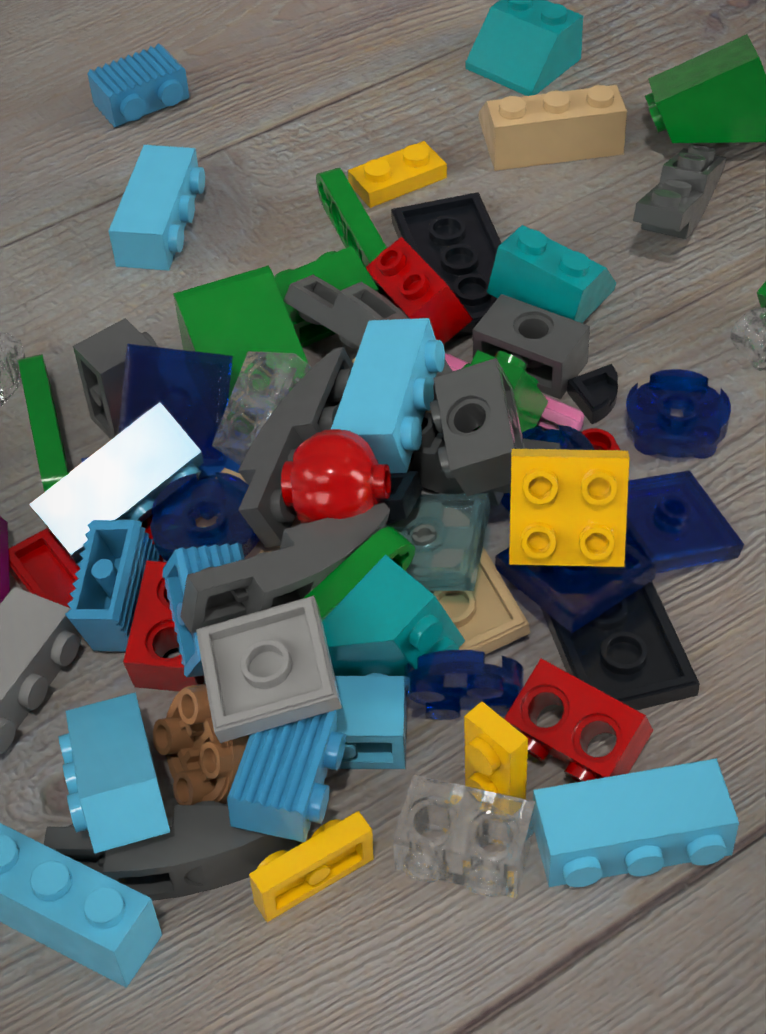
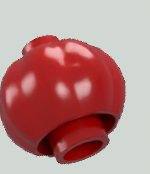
[281,429,391,523]

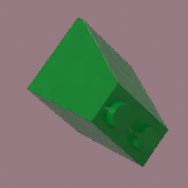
[645,34,766,143]
[173,265,311,436]

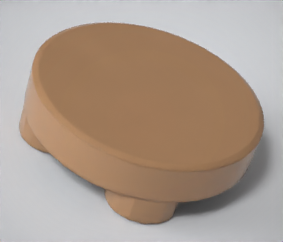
[153,684,249,805]

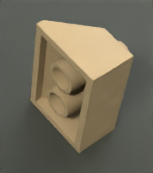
[479,85,627,171]

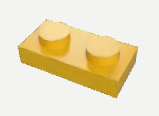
[348,141,447,208]
[464,701,528,821]
[249,811,374,922]

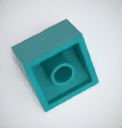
[465,0,583,96]
[487,225,616,323]
[322,554,465,685]

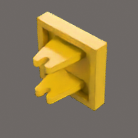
[509,449,630,567]

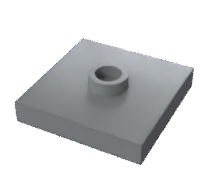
[196,596,342,743]

